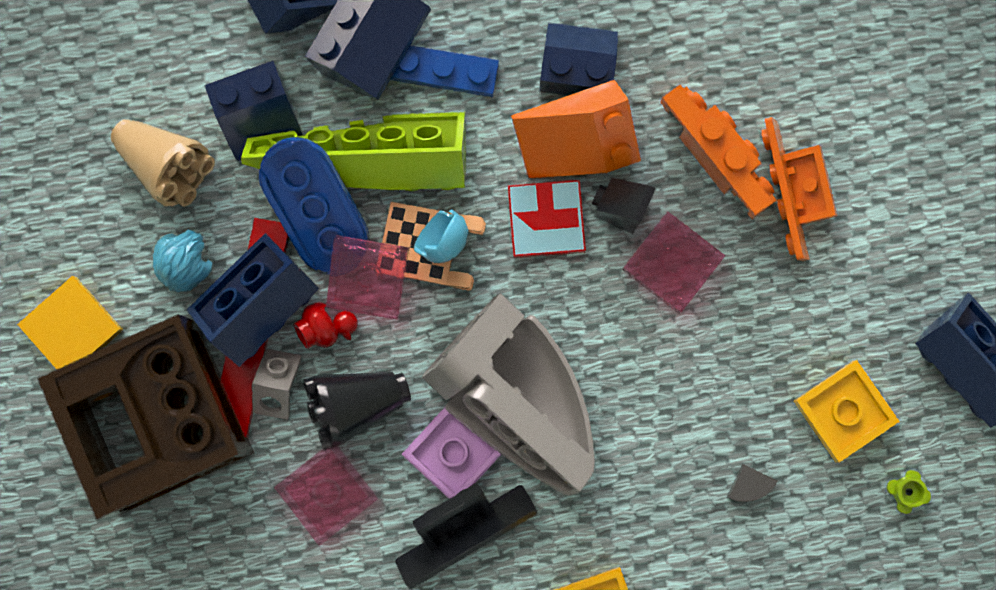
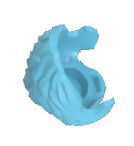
[153,229,212,292]

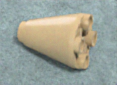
[111,119,215,207]

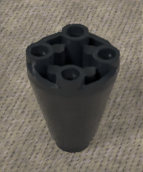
[303,372,411,451]

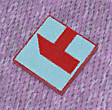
[508,180,586,258]

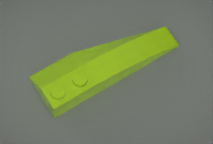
[241,112,466,191]

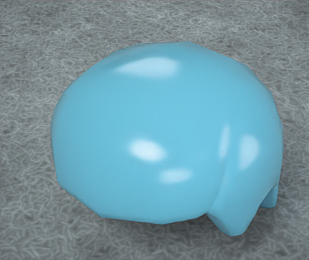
[414,209,469,263]

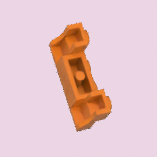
[660,85,777,220]

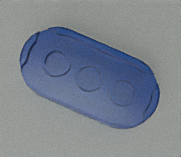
[259,137,369,275]

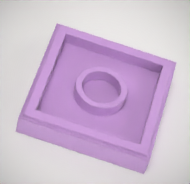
[402,407,501,499]

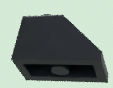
[591,178,656,234]

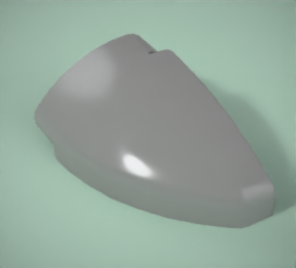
[421,293,595,495]

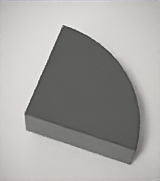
[727,464,778,502]

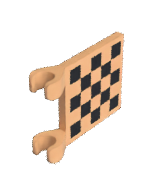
[376,202,486,291]

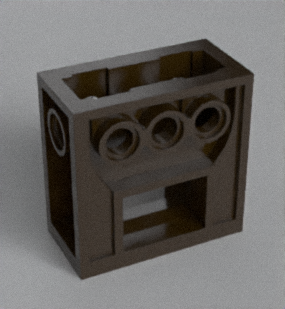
[37,314,254,520]

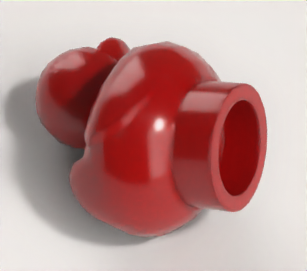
[293,302,358,349]

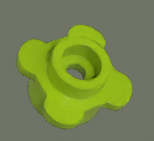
[886,470,931,514]

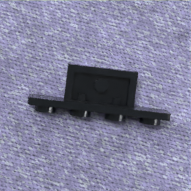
[395,483,538,589]

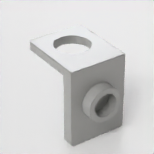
[252,349,301,420]

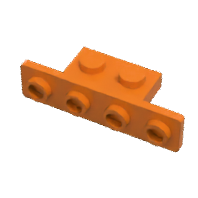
[761,117,838,261]

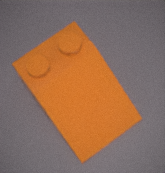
[511,80,641,178]

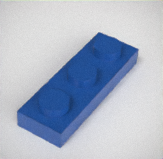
[391,45,499,97]

